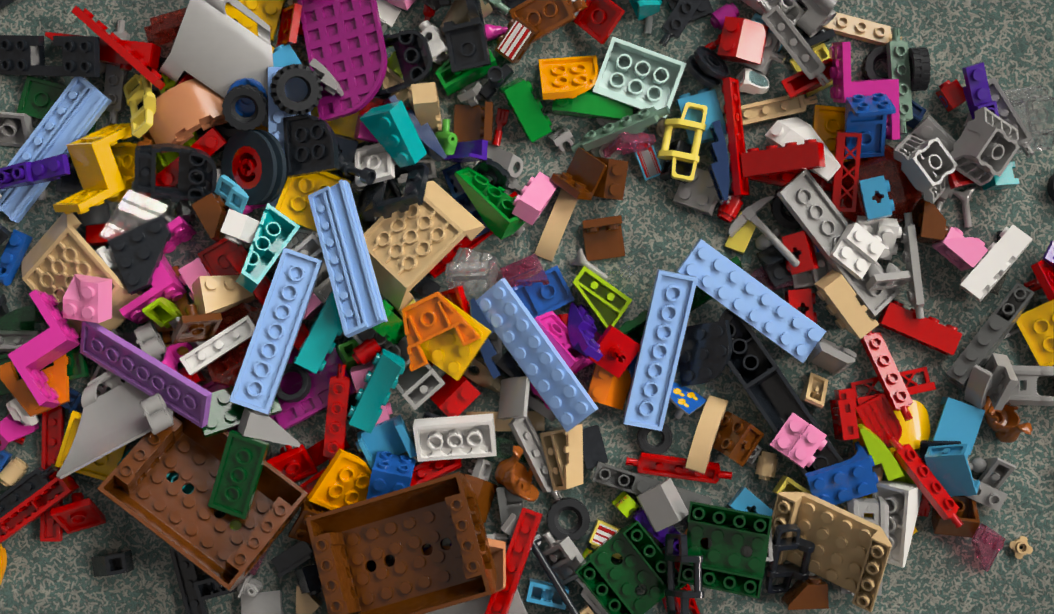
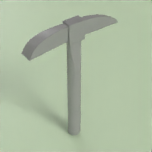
[729,196,800,267]

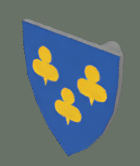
[669,382,707,419]

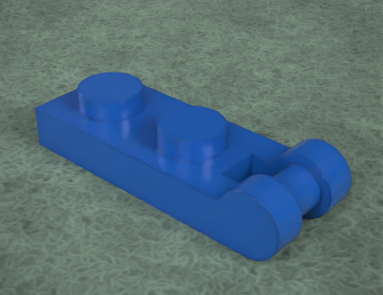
[0,229,33,286]

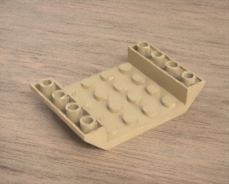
[364,180,485,312]
[21,213,143,338]
[768,492,892,613]

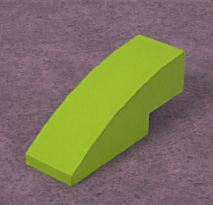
[142,297,183,328]
[858,423,904,481]

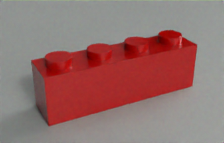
[741,139,826,178]
[878,300,962,356]

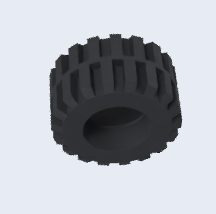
[270,64,323,115]

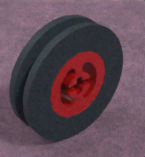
[221,130,287,205]

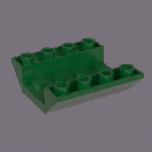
[677,501,772,599]
[575,520,687,614]

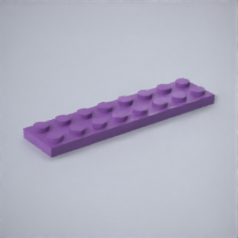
[80,321,212,428]

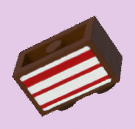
[495,17,539,63]

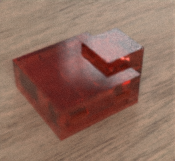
[144,7,187,46]

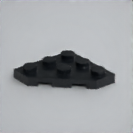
[108,215,172,295]

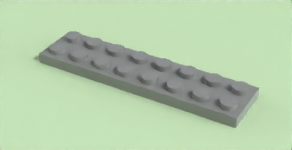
[777,170,900,317]

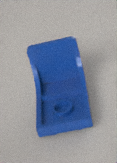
[844,93,896,159]
[512,265,575,318]
[805,441,879,505]
[366,451,416,500]

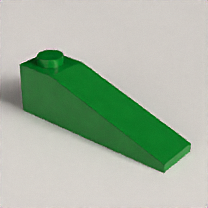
[552,85,634,120]
[454,167,525,240]

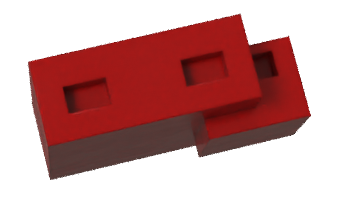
[830,388,859,440]

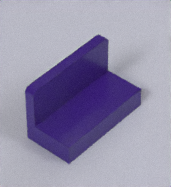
[444,140,488,163]

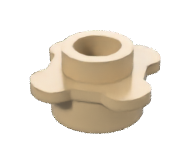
[1009,536,1033,559]

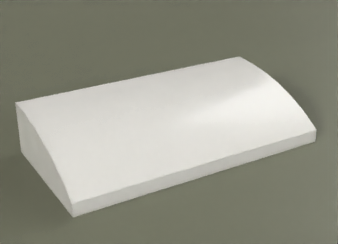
[413,413,497,462]

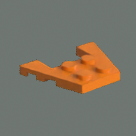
[402,291,481,372]
[0,354,70,417]

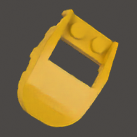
[853,399,931,455]

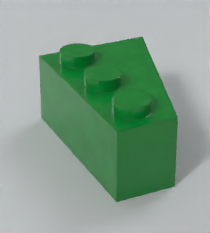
[435,49,497,96]
[499,77,552,143]
[372,299,405,346]

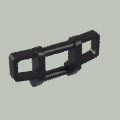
[765,524,815,594]
[664,533,704,614]

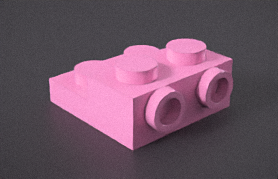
[769,413,828,469]

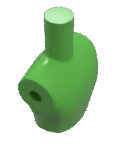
[435,119,458,155]

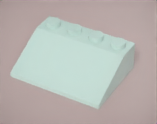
[592,37,686,119]

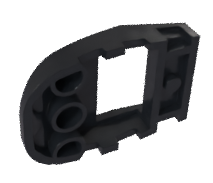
[374,30,433,97]
[134,143,217,202]
[357,162,430,222]

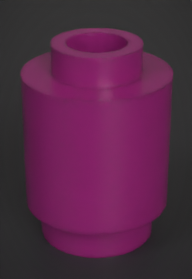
[710,3,740,30]

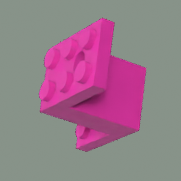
[829,42,900,140]
[119,216,196,324]
[8,289,80,408]
[530,311,588,410]

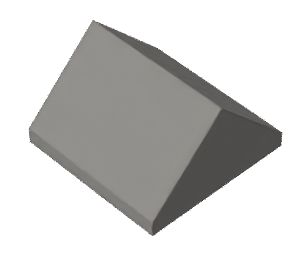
[0,112,34,147]
[636,478,689,532]

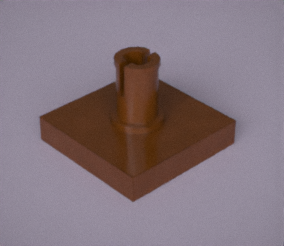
[171,304,222,344]

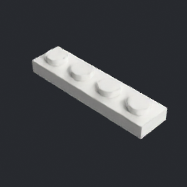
[179,315,256,376]

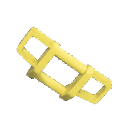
[123,74,156,138]
[657,102,708,182]

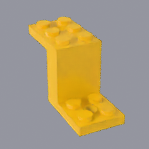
[53,123,132,214]

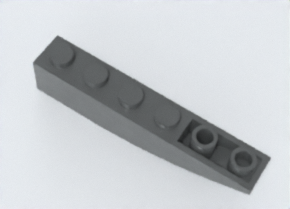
[946,282,1035,391]
[593,461,712,512]

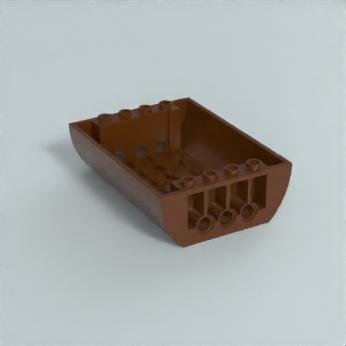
[97,411,308,592]
[306,472,497,614]

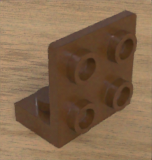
[454,102,494,145]
[550,147,607,200]
[581,215,625,261]
[712,411,764,467]
[288,495,330,544]

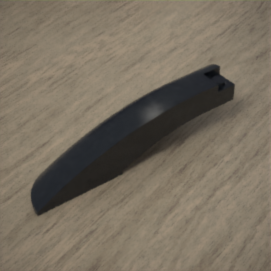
[719,309,843,477]

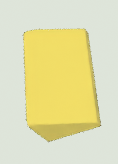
[724,211,760,254]

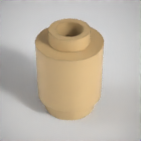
[755,451,778,481]
[0,457,29,487]

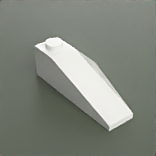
[765,117,841,181]
[872,481,921,568]

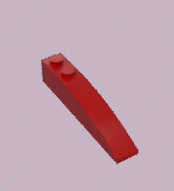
[45,32,161,71]
[0,475,79,545]

